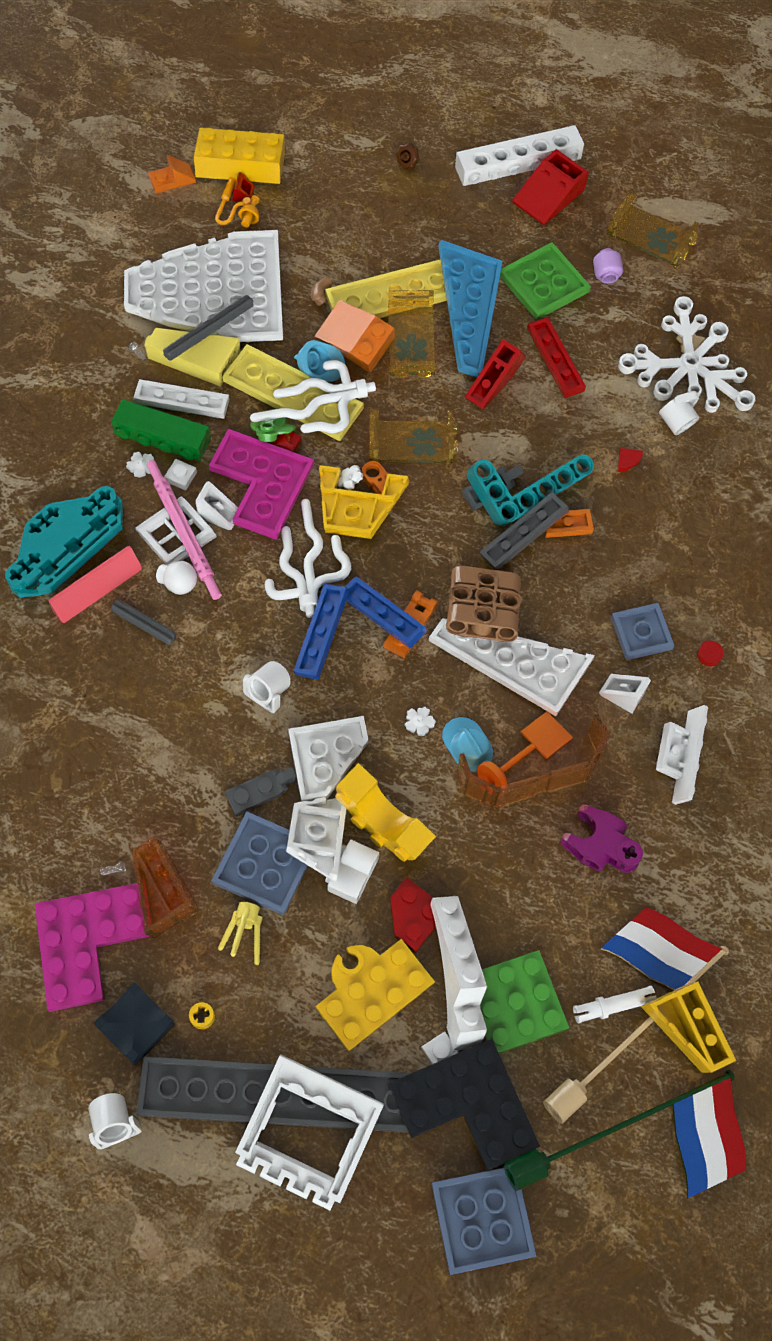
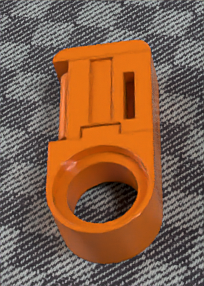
[362,461,388,494]

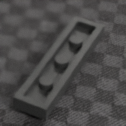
[480,492,569,571]

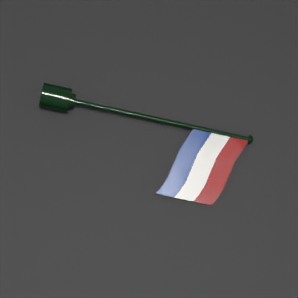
[504,1070,746,1199]

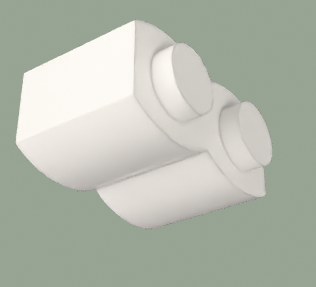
[325,840,380,904]

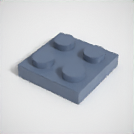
[611,603,674,661]

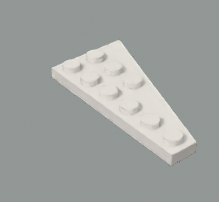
[429,618,595,716]

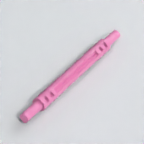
[147,460,222,600]

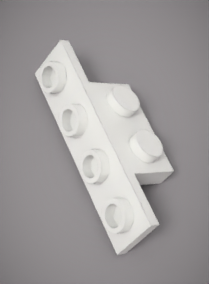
[656,705,708,805]

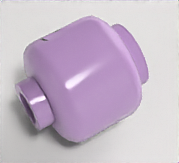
[593,248,623,284]

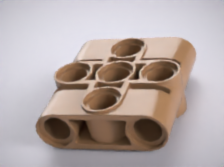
[446,566,522,642]

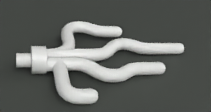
[250,360,376,433]
[264,499,351,618]

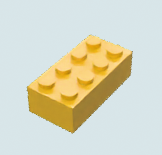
[194,128,285,184]

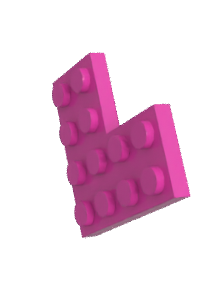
[209,429,314,540]
[35,882,151,1012]

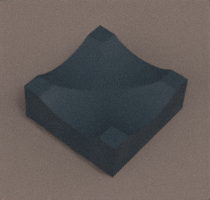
[93,982,175,1066]

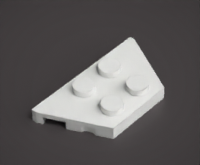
[286,797,346,881]

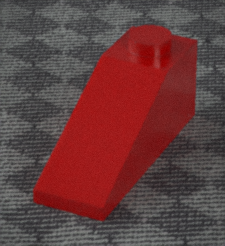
[464,339,526,410]

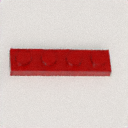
[527,317,586,398]

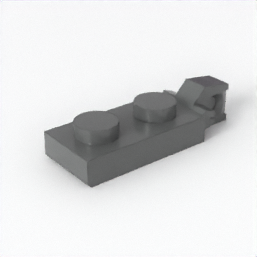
[460,465,524,512]
[224,767,297,817]

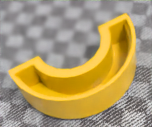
[335,763,436,862]

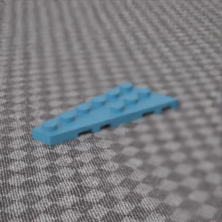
[438,240,503,377]

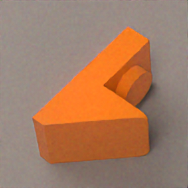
[148,155,196,194]

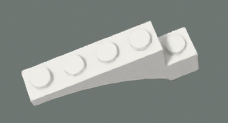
[430,896,487,1051]

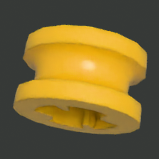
[189,1002,215,1030]

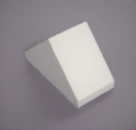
[196,481,238,530]
[599,674,651,713]

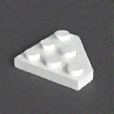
[288,716,368,802]

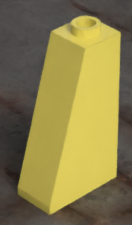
[144,328,241,387]

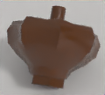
[396,142,420,170]

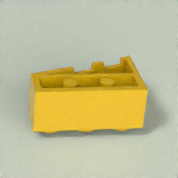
[641,982,736,1073]

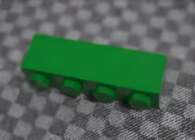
[111,399,211,461]

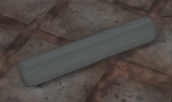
[111,599,177,645]

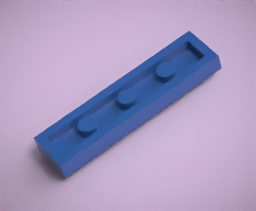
[345,576,427,649]
[293,584,349,680]

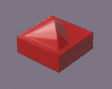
[272,432,302,453]

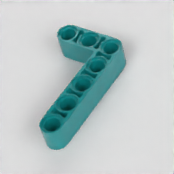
[467,455,594,526]

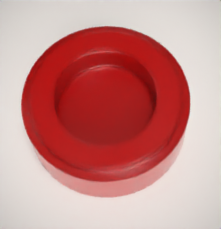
[697,641,724,666]

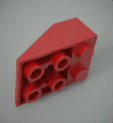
[512,149,589,225]

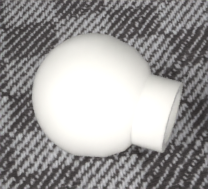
[156,561,197,595]

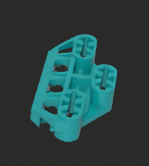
[5,486,123,598]

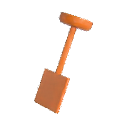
[477,711,573,795]

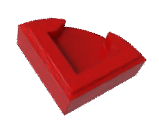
[617,448,643,472]

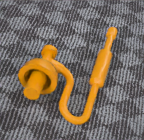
[215,177,260,228]

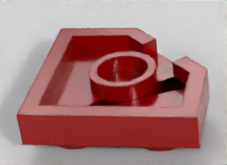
[390,877,436,954]

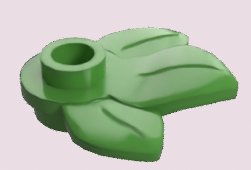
[250,417,296,442]

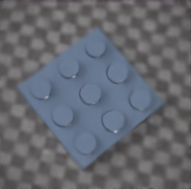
[211,811,308,916]
[431,1168,536,1275]

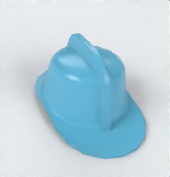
[294,340,345,382]
[442,717,493,772]

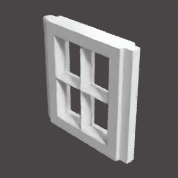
[135,496,216,565]

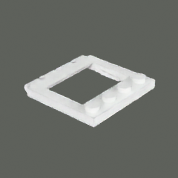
[235,1054,384,1210]

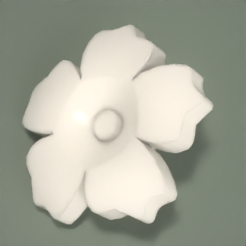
[126,452,154,478]
[338,465,363,491]
[405,707,436,736]

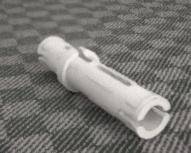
[573,985,656,1024]

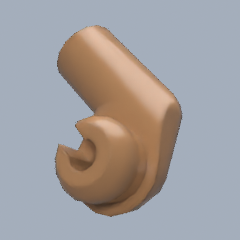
[311,276,332,306]

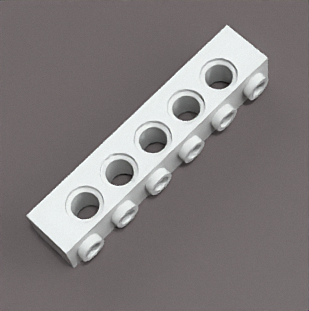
[455,125,584,186]

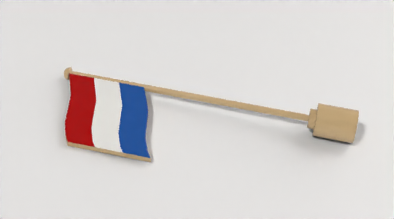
[543,908,729,1124]

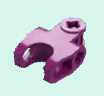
[560,804,643,873]

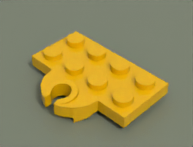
[315,939,435,1052]

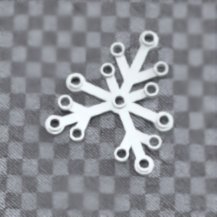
[618,296,755,413]

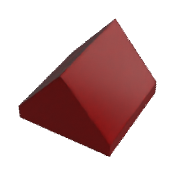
[232,172,255,202]

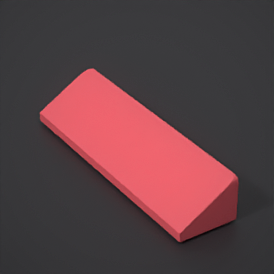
[49,546,142,623]

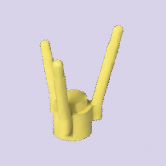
[218,902,263,965]

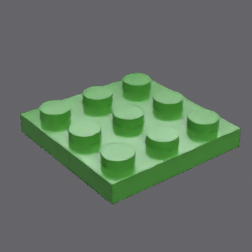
[500,242,591,321]
[480,950,569,1054]

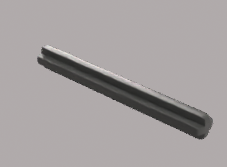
[163,295,254,361]

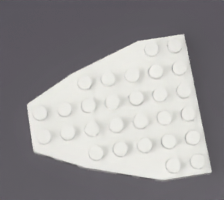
[124,230,283,342]

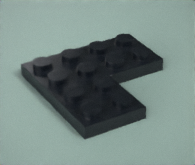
[389,1039,540,1171]

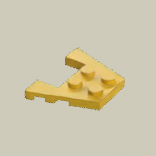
[319,465,409,539]

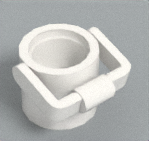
[659,391,700,435]
[243,661,290,713]
[88,1093,142,1149]

